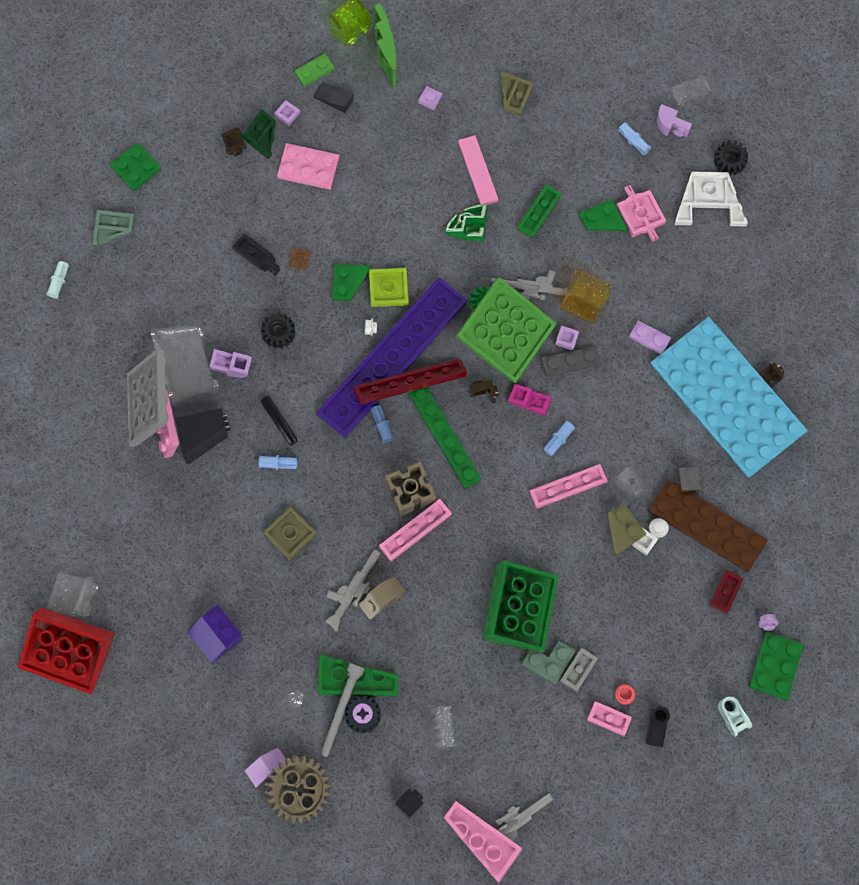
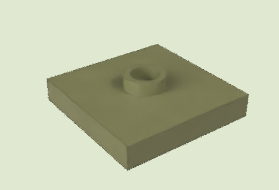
[262,506,318,561]

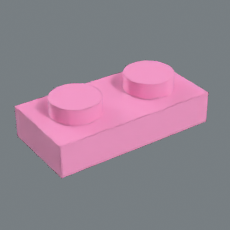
[587,701,632,737]

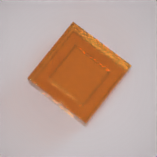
[289,248,311,270]

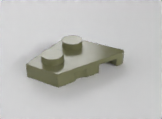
[500,71,534,117]
[607,503,646,556]

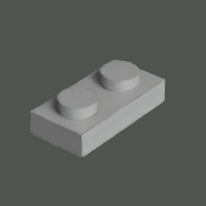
[560,648,598,693]

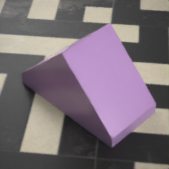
[245,748,285,787]

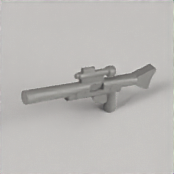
[491,270,576,301]
[325,550,381,632]
[495,794,553,841]

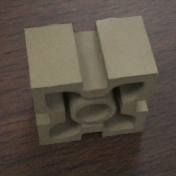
[385,462,436,516]

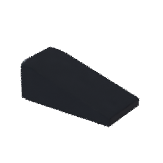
[314,83,354,113]

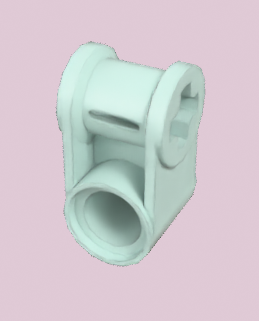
[718,697,752,737]

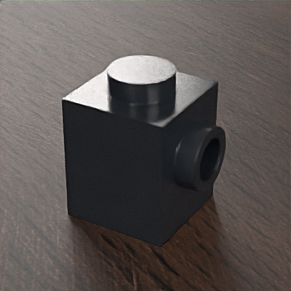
[395,789,424,819]

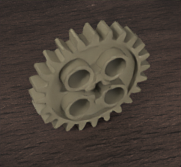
[265,756,330,823]

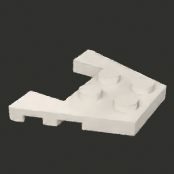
[675,172,748,226]

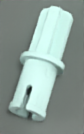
[46,261,69,299]

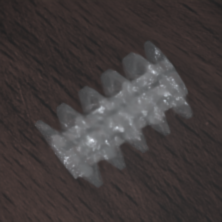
[430,706,460,749]

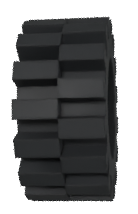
[714,140,749,176]
[261,312,296,349]

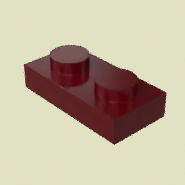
[709,570,744,614]

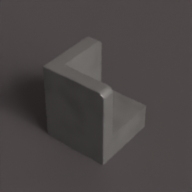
[676,467,701,494]

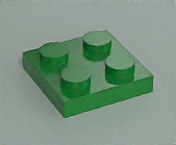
[109,142,162,192]

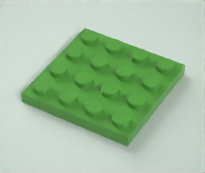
[455,277,557,383]

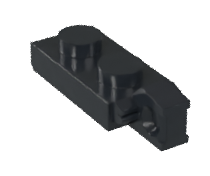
[232,234,281,276]

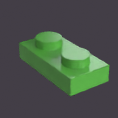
[294,54,335,87]

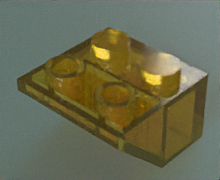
[559,269,610,324]

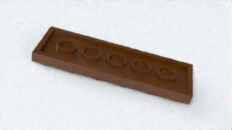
[648,479,768,573]

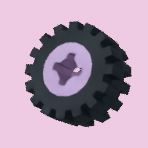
[345,696,381,733]

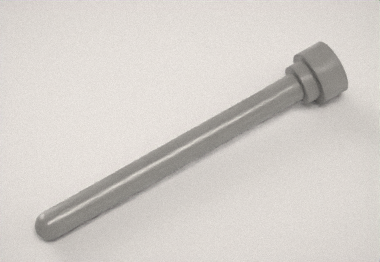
[321,663,365,757]

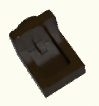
[221,127,247,156]
[758,361,785,388]
[469,380,499,404]

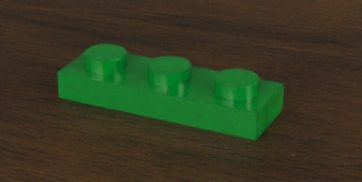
[517,184,562,239]

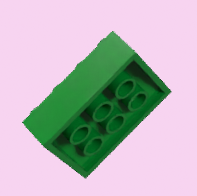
[481,561,559,652]

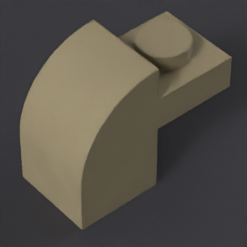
[359,577,406,620]

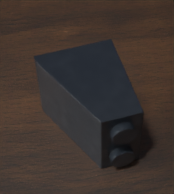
[175,408,231,464]

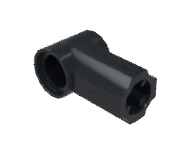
[645,706,670,747]

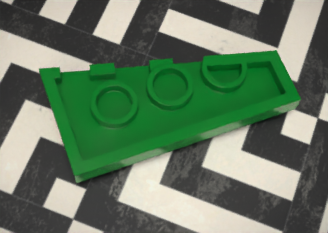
[318,654,399,697]

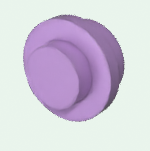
[759,614,779,631]

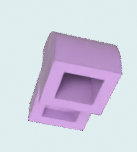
[656,104,692,137]
[209,349,252,378]

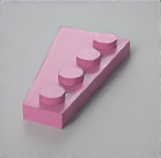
[444,801,522,884]

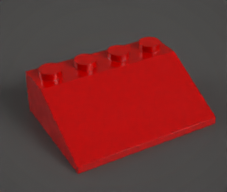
[18,607,115,695]

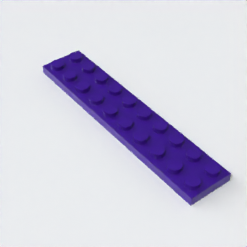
[316,277,468,438]

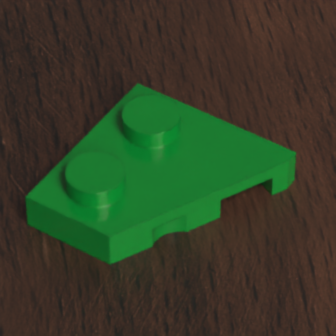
[579,199,628,232]
[332,264,371,302]

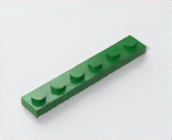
[408,387,482,489]

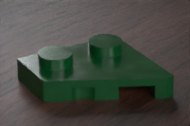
[241,109,276,159]

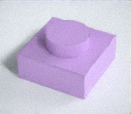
[418,86,443,110]
[274,100,300,126]
[555,326,579,351]

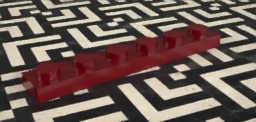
[353,358,467,405]

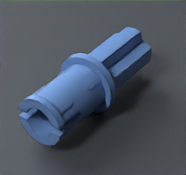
[371,405,394,443]

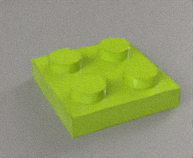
[369,268,408,307]

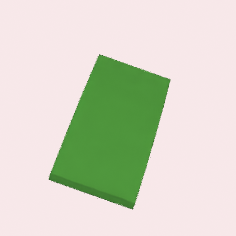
[374,4,396,87]

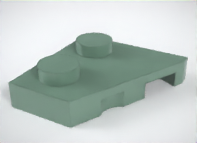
[92,210,135,246]

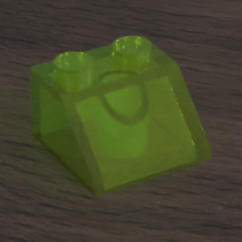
[329,0,371,47]

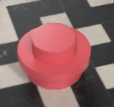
[615,684,635,705]

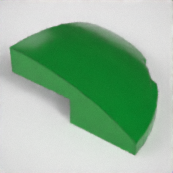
[445,204,487,242]

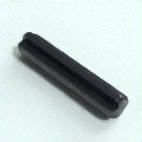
[261,396,298,446]

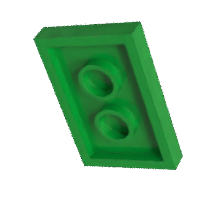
[749,631,804,701]

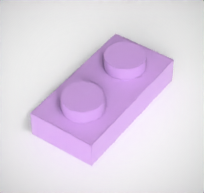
[629,320,671,354]

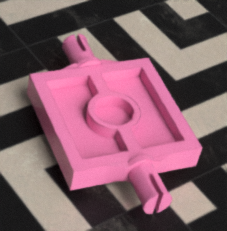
[616,185,666,242]

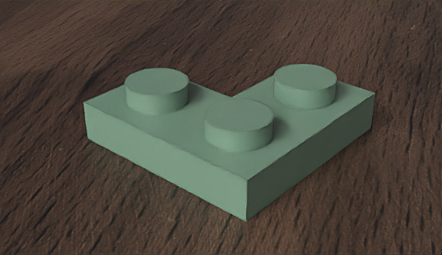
[521,641,576,685]

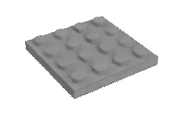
[127,349,168,446]

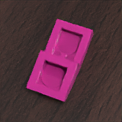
[508,384,552,416]

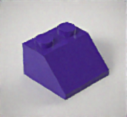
[188,605,243,664]

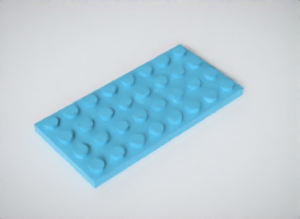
[650,317,808,479]

